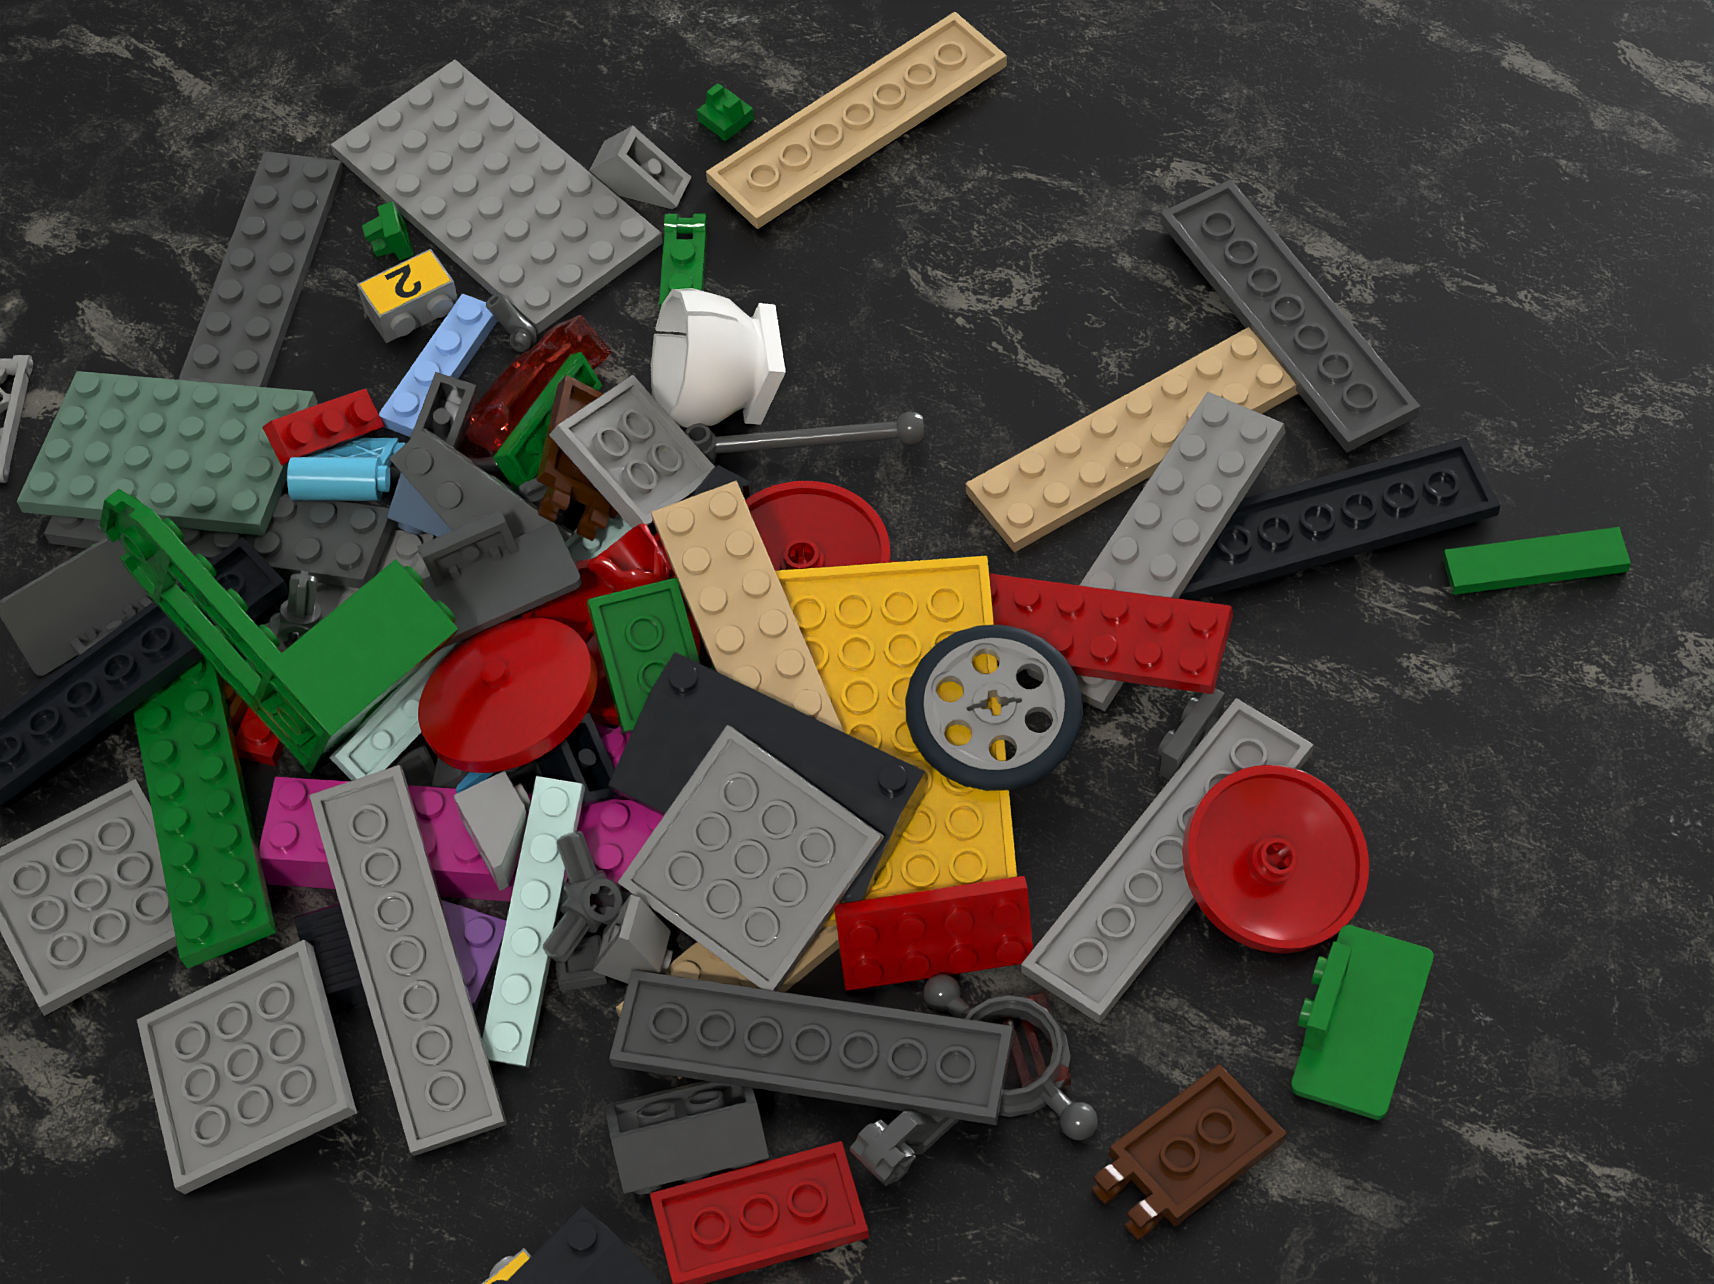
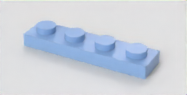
[379,294,498,437]

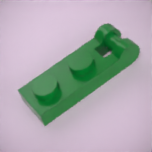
[659,213,708,310]

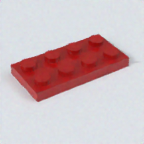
[834,876,1033,991]
[650,1141,869,1284]

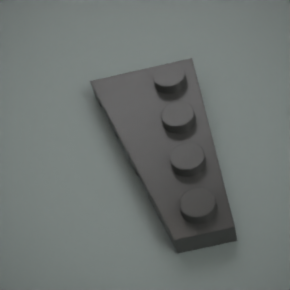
[389,428,576,542]

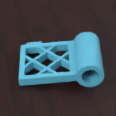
[287,438,405,501]

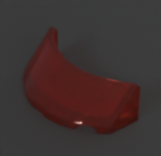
[465,315,612,453]

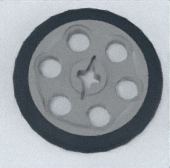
[905,625,1083,791]

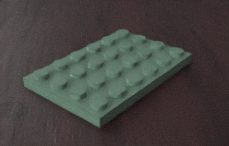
[17,371,318,536]

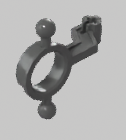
[850,974,1099,1186]

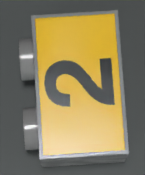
[357,249,458,343]

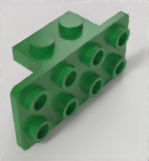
[1291,925,1434,1120]

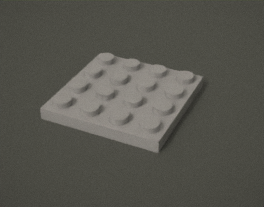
[618,725,885,991]
[0,779,177,1016]
[137,940,357,1194]

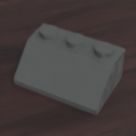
[605,1081,769,1195]

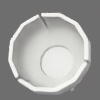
[651,288,786,428]

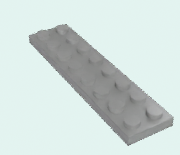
[1026,392,1286,711]
[1021,698,1314,1024]
[309,765,507,1156]

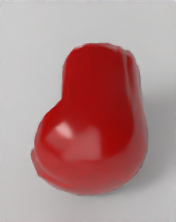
[586,523,669,593]

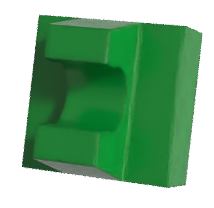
[697,83,754,141]
[362,201,414,261]

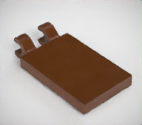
[536,375,618,541]
[1091,1064,1287,1241]

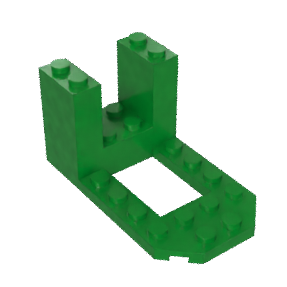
[100,489,458,774]

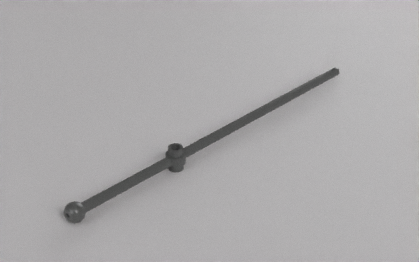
[282,411,925,492]

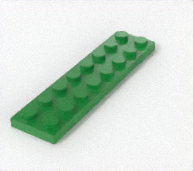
[133,657,276,969]

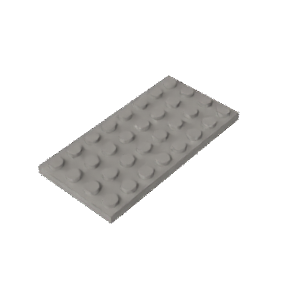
[331,60,663,335]

